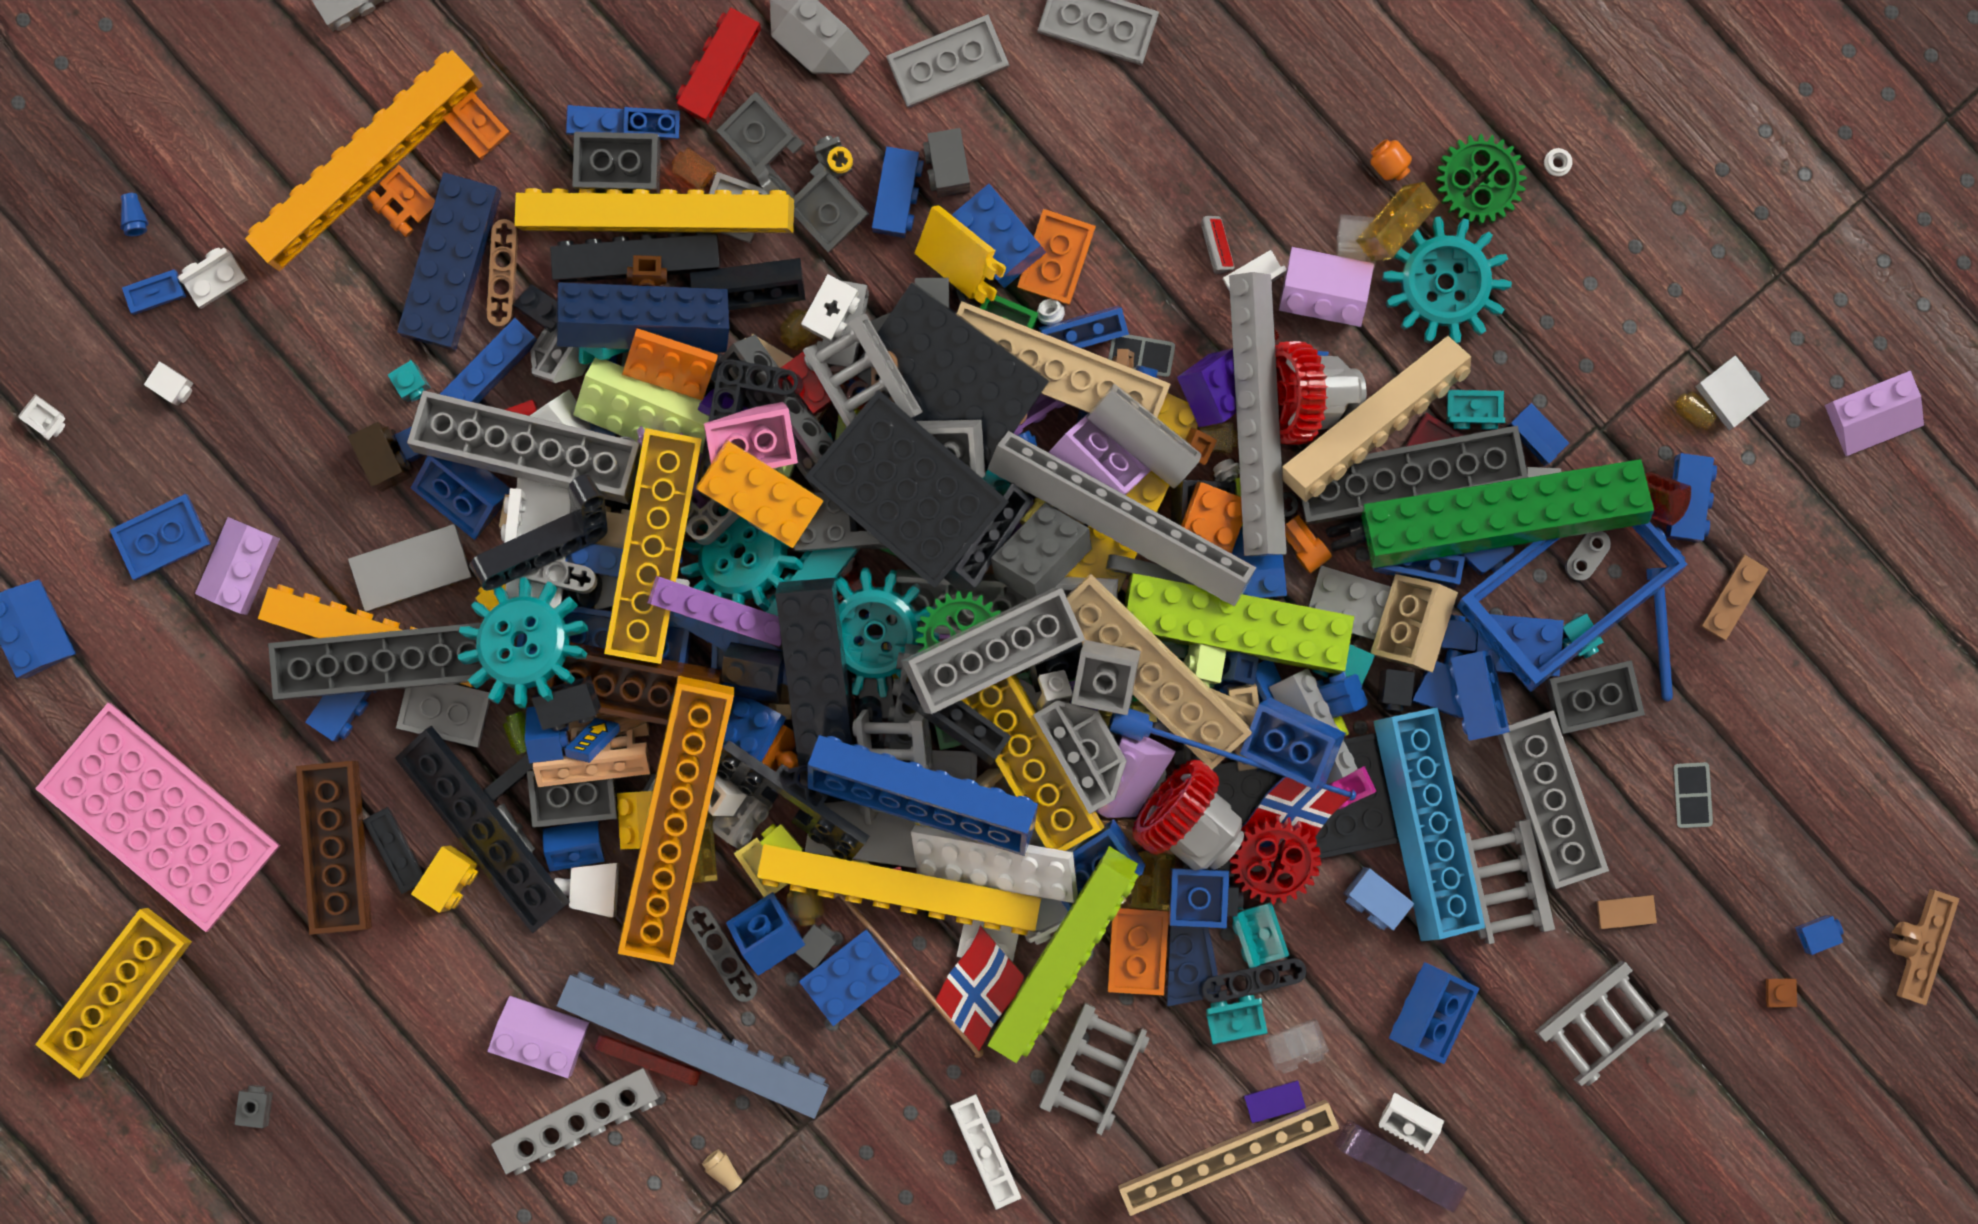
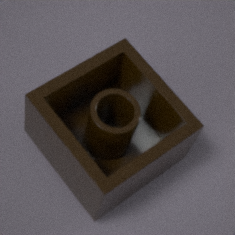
[347,422,412,492]

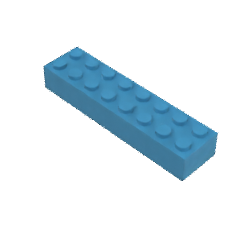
[1373,707,1486,941]

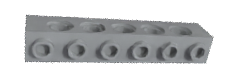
[491,1066,661,1176]

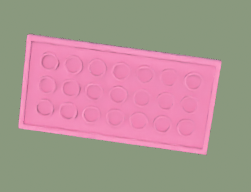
[35,703,281,932]

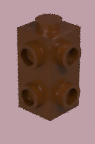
[627,255,667,287]

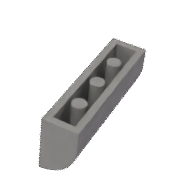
[1086,384,1202,488]

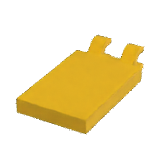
[914,205,1006,303]

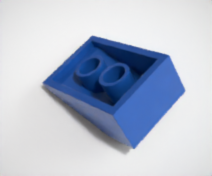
[1231,526,1287,599]

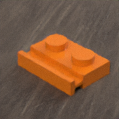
[443,91,511,160]

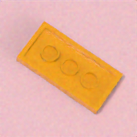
[696,440,824,548]

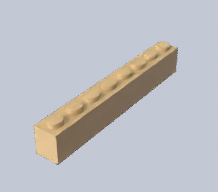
[1282,336,1471,502]
[1118,1100,1339,1216]

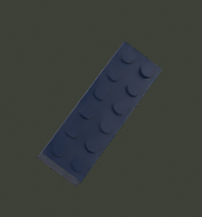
[397,172,502,351]
[557,283,729,353]

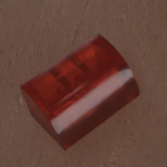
[1645,472,1691,526]

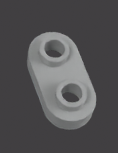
[1565,531,1611,581]

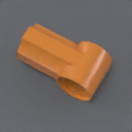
[1285,515,1332,574]

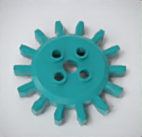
[1382,216,1512,344]
[681,505,804,612]
[836,568,940,697]
[458,577,588,708]

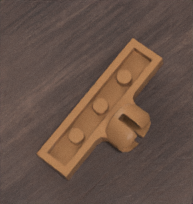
[1889,889,1960,1005]

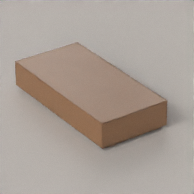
[1596,895,1657,929]

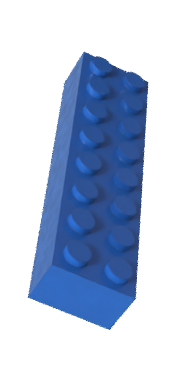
[808,735,1038,856]

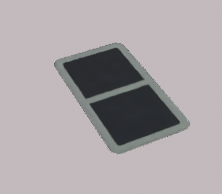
[1108,335,1175,377]
[1674,762,1713,828]

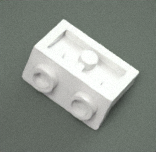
[178,248,248,309]

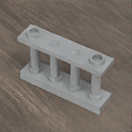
[803,314,922,427]
[853,710,934,826]
[1465,819,1555,944]
[1534,961,1668,1086]
[1039,1002,1149,1135]

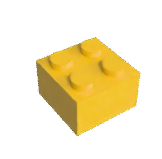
[411,845,479,913]

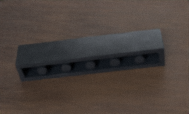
[550,232,721,284]

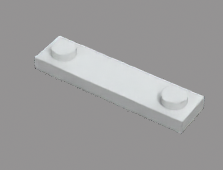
[950,1094,1021,1210]

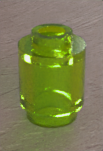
[502,711,527,755]

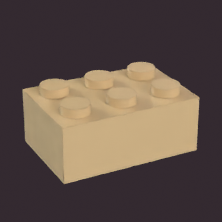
[1371,574,1458,673]

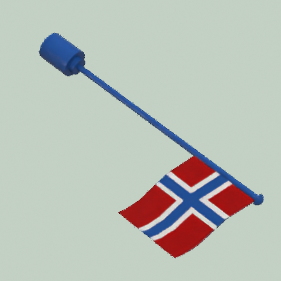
[1108,708,1356,855]

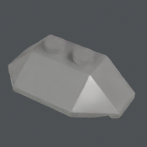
[770,0,870,74]
[531,283,590,383]
[1033,700,1127,814]

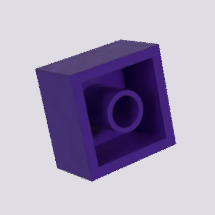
[1177,348,1237,427]

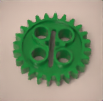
[1435,134,1527,225]
[916,591,1001,652]

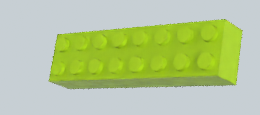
[1124,573,1354,674]
[987,846,1139,1063]

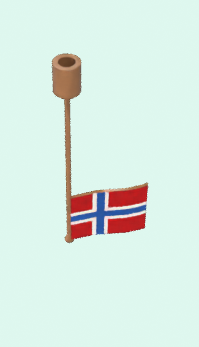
[824,855,1024,1058]

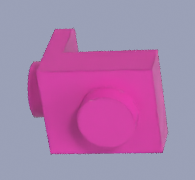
[1328,766,1376,809]

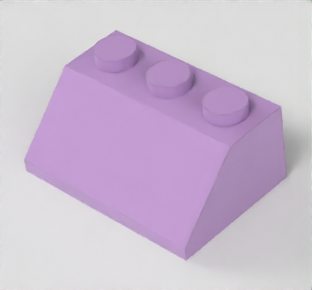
[1279,247,1374,327]
[1825,371,1924,456]
[1048,414,1151,495]
[195,517,280,615]
[1096,735,1175,818]
[488,996,590,1078]

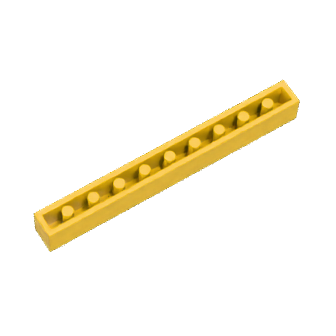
[515,188,794,233]
[757,844,1041,936]

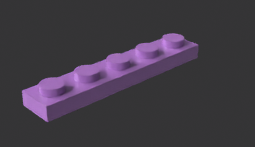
[647,576,782,647]

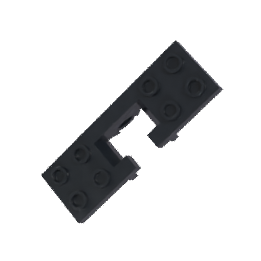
[716,740,870,861]

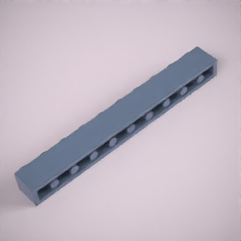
[557,971,829,1119]

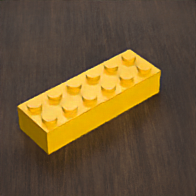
[35,908,192,1079]

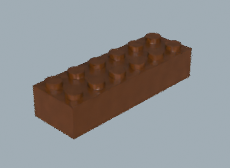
[547,642,722,725]
[296,761,372,935]

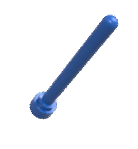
[1646,567,1673,701]

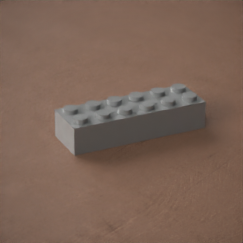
[901,588,1085,714]
[1498,711,1609,889]

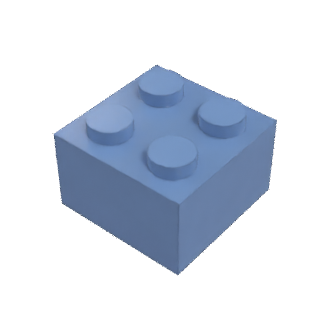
[1343,867,1414,930]

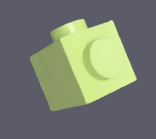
[1183,644,1226,688]

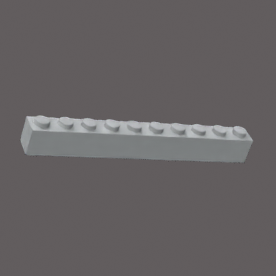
[1229,272,1286,556]
[987,431,1256,606]

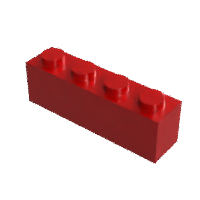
[676,7,761,124]

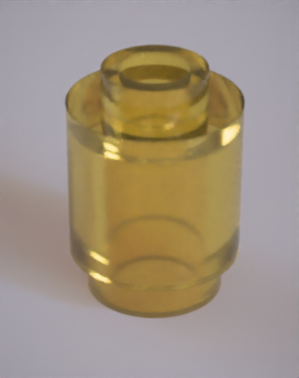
[1675,391,1717,430]

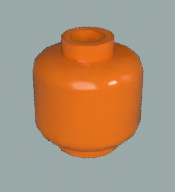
[1370,139,1412,181]

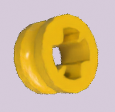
[827,147,853,174]

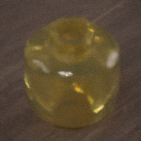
[780,309,818,350]
[786,888,824,926]

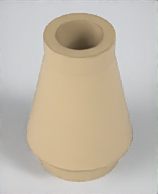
[702,1149,742,1192]

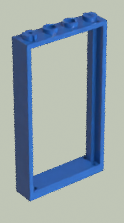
[1457,522,1687,692]

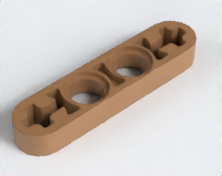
[487,219,518,328]

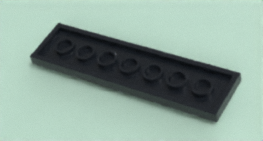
[395,726,570,934]

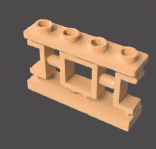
[533,713,650,787]

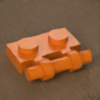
[367,164,435,237]

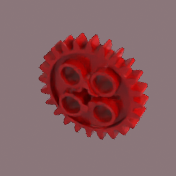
[1230,815,1322,905]

